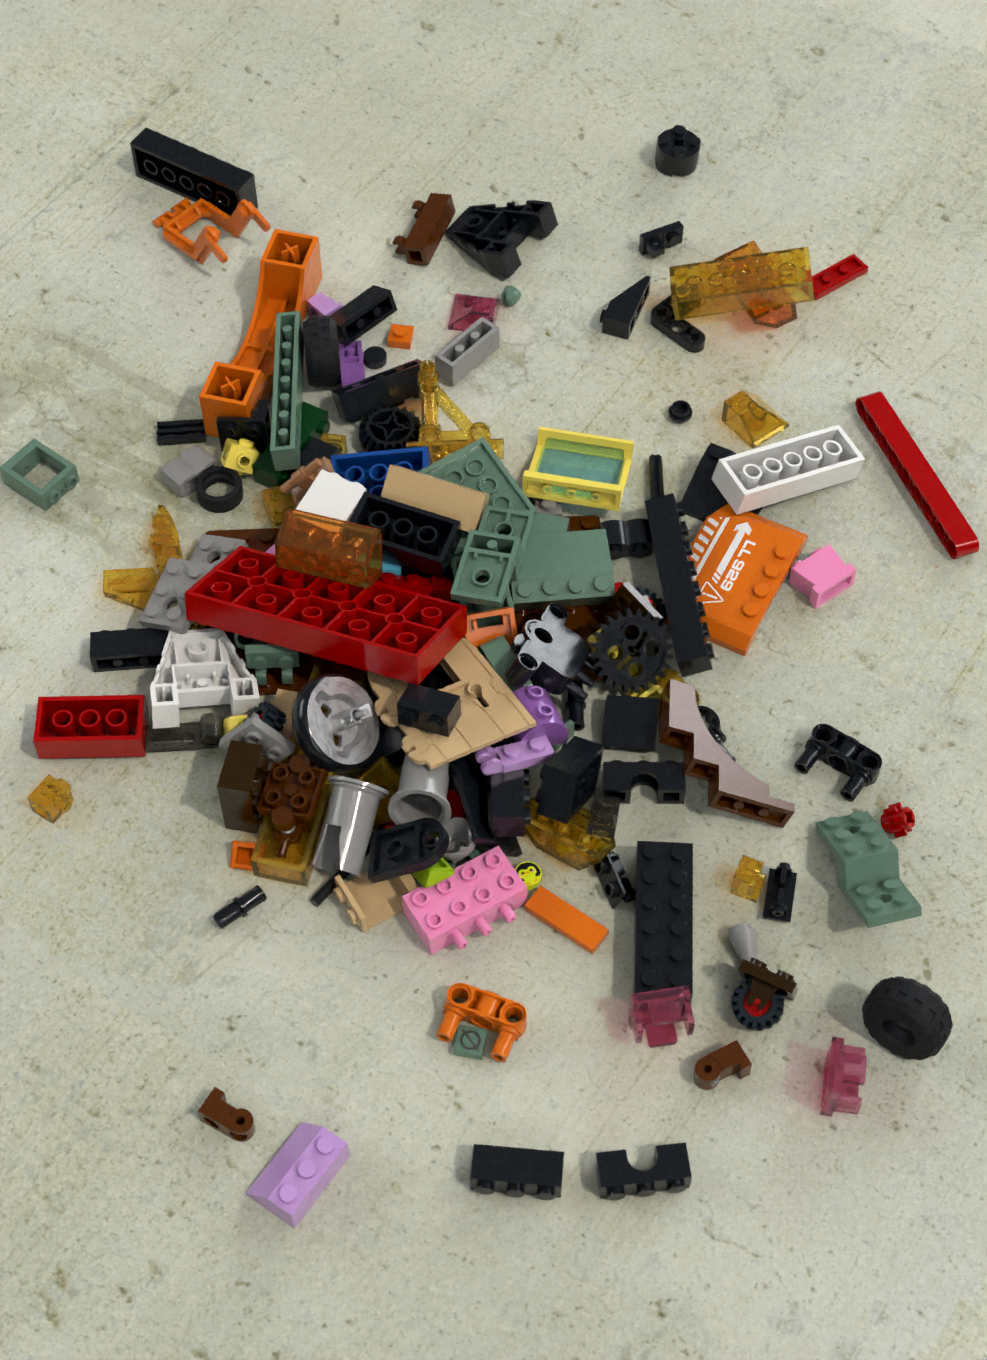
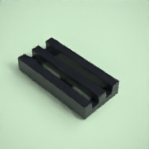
[157,419,206,446]

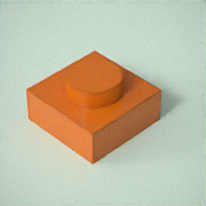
[387,324,414,349]

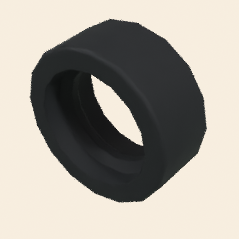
[196,466,243,513]

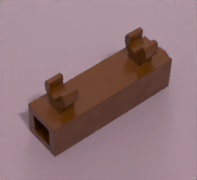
[392,193,456,265]

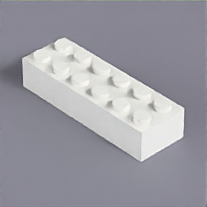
[711,425,865,515]

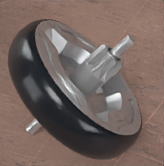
[292,673,381,773]

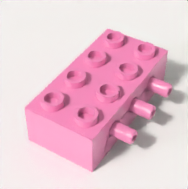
[402,846,527,955]

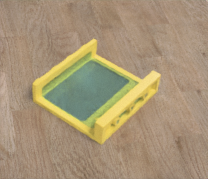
[522,426,634,511]

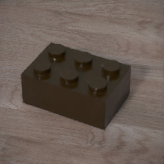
[217,740,269,834]

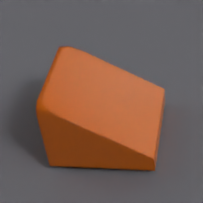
[230,840,263,871]

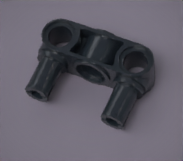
[794,724,882,802]

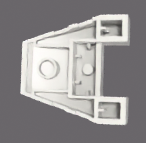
[150,628,260,729]

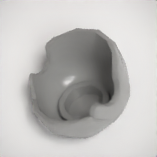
[435,817,476,862]

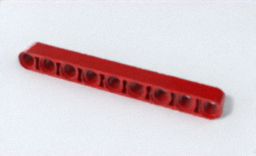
[856,391,979,559]

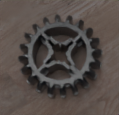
[358,404,423,452]

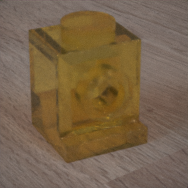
[730,855,766,903]

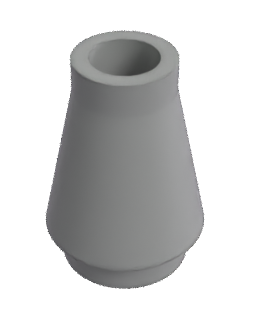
[728,923,758,962]

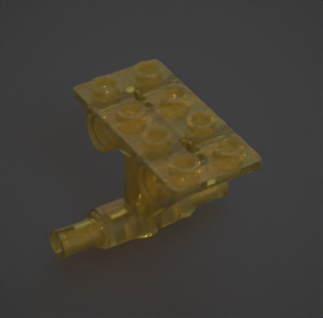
[406,360,504,462]

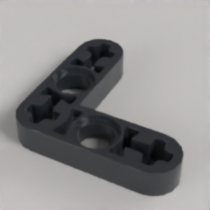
[650,282,706,353]

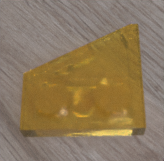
[103,567,155,611]

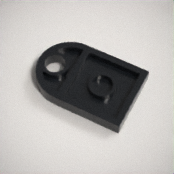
[368,818,449,883]

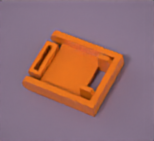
[464,606,518,654]

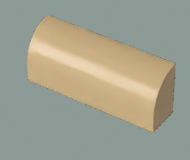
[381,465,490,532]

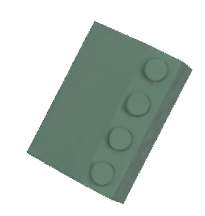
[509,529,615,611]

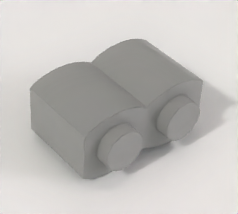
[161,445,218,497]

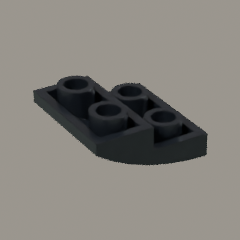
[602,695,660,751]

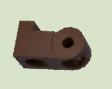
[694,1040,752,1090]
[198,1087,255,1142]

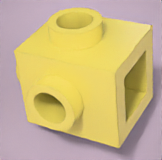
[220,438,260,475]

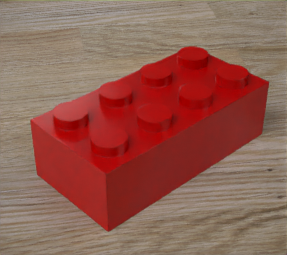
[33,695,149,759]

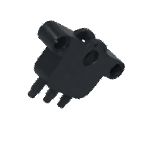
[504,603,600,701]

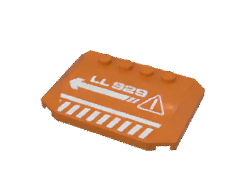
[663,503,808,656]

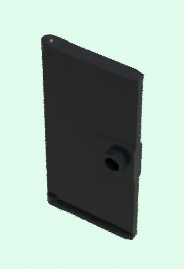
[450,746,522,857]

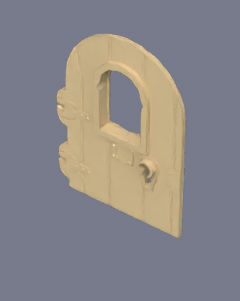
[367,638,537,770]

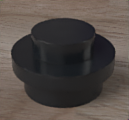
[668,400,692,423]

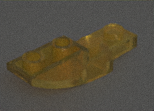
[149,505,183,589]

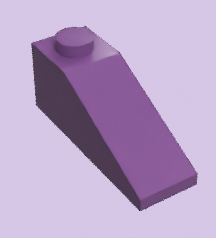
[338,341,365,387]

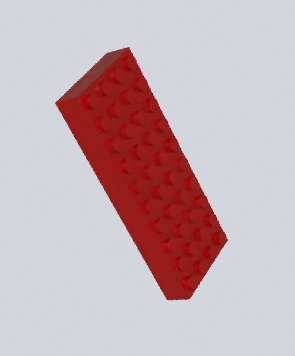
[185,546,467,685]

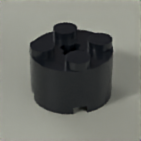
[655,125,701,177]

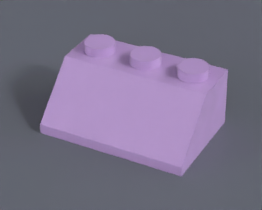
[246,1122,349,1228]

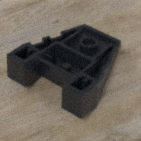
[445,200,558,278]

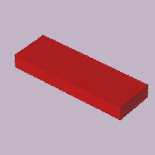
[801,254,868,301]

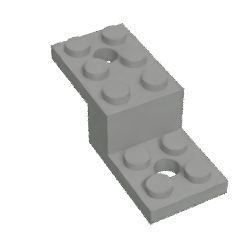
[139,534,248,634]

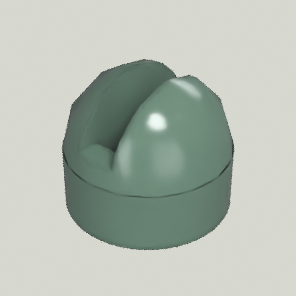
[501,285,521,305]

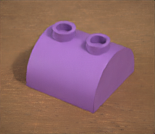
[511,686,569,745]

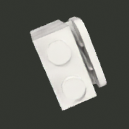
[292,469,367,549]

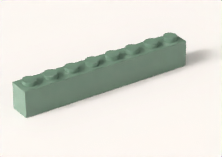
[270,311,304,471]

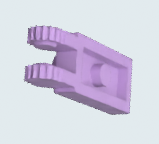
[475,735,555,775]

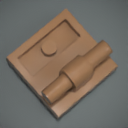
[280,457,334,508]

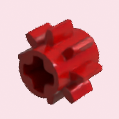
[881,802,915,838]

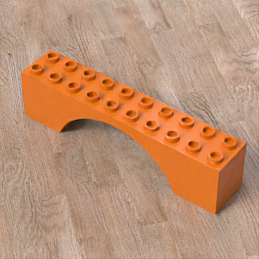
[199,229,322,438]

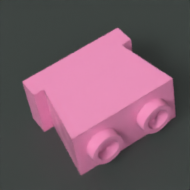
[789,544,856,609]

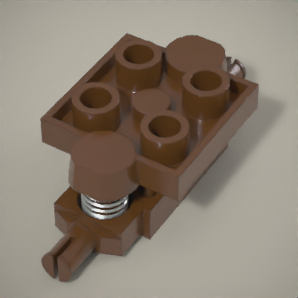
[257,754,327,859]

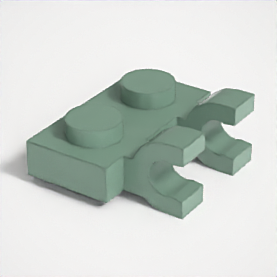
[245,644,300,685]

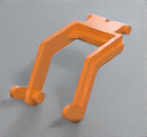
[153,198,271,264]

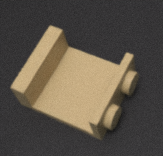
[333,871,419,932]

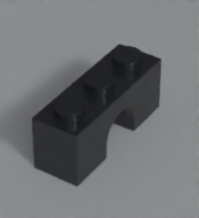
[602,760,686,804]
[595,1142,692,1200]

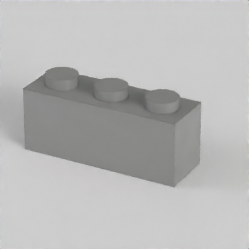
[435,317,499,386]

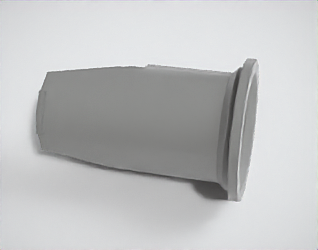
[388,753,452,827]
[311,775,389,878]

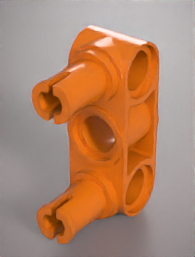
[436,983,527,1063]

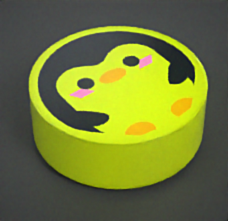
[515,861,542,890]

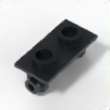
[592,847,635,909]
[762,862,797,923]

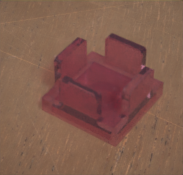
[628,985,695,1048]
[820,1036,867,1117]

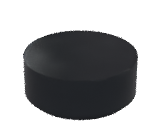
[363,346,387,369]

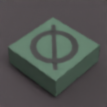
[453,1025,487,1060]

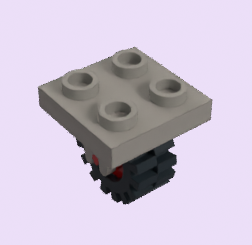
[219,701,296,770]

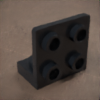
[216,399,271,453]

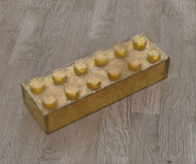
[669,247,814,320]

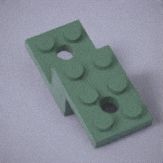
[450,505,536,608]
[816,811,922,928]

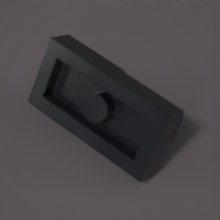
[639,221,684,258]

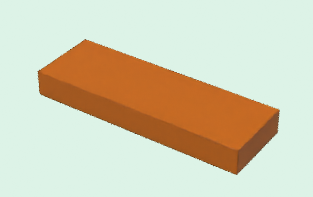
[524,885,609,955]

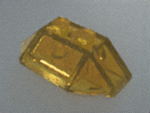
[525,798,616,871]

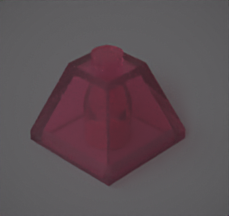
[448,293,500,331]

